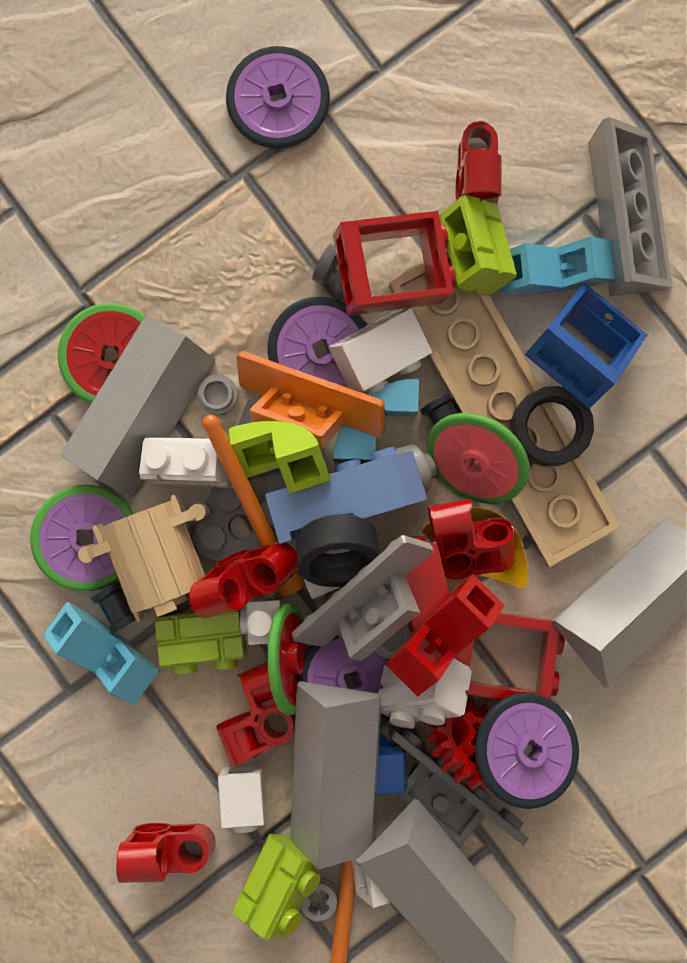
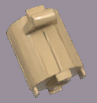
[78,494,210,622]

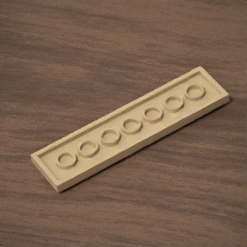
[388,250,621,567]

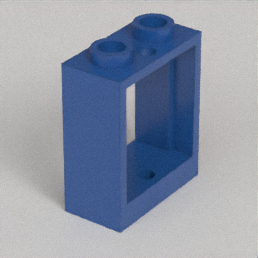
[524,283,647,409]

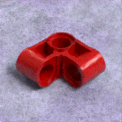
[455,120,502,204]
[428,499,515,580]
[189,542,298,618]
[216,662,296,766]
[116,823,216,883]

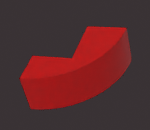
[386,574,504,697]

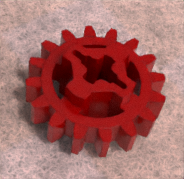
[427,697,488,790]

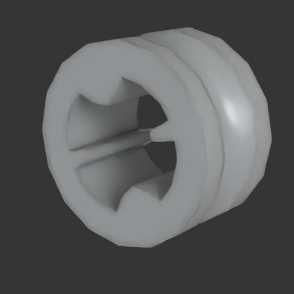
[301,877,337,922]

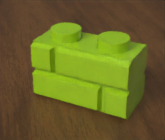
[440,195,517,295]
[155,609,247,675]
[232,834,321,941]

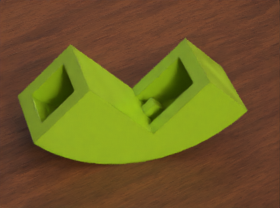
[228,421,331,494]

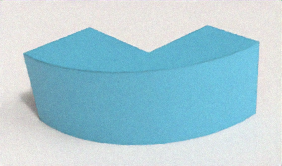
[499,236,615,295]
[333,379,419,463]
[43,601,159,705]

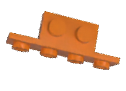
[236,351,385,449]

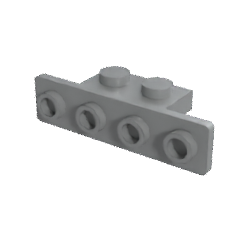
[292,535,434,661]

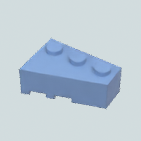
[265,447,427,544]

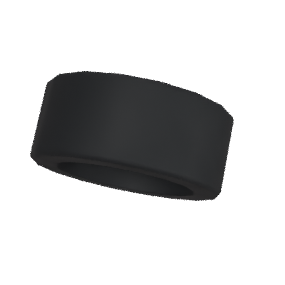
[510,386,594,467]
[296,514,379,587]

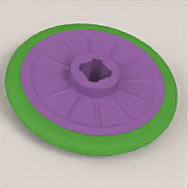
[30,485,134,591]

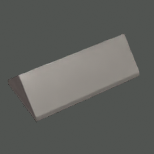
[588,117,673,297]
[60,316,216,497]
[551,519,687,688]
[290,681,382,870]
[356,798,516,963]

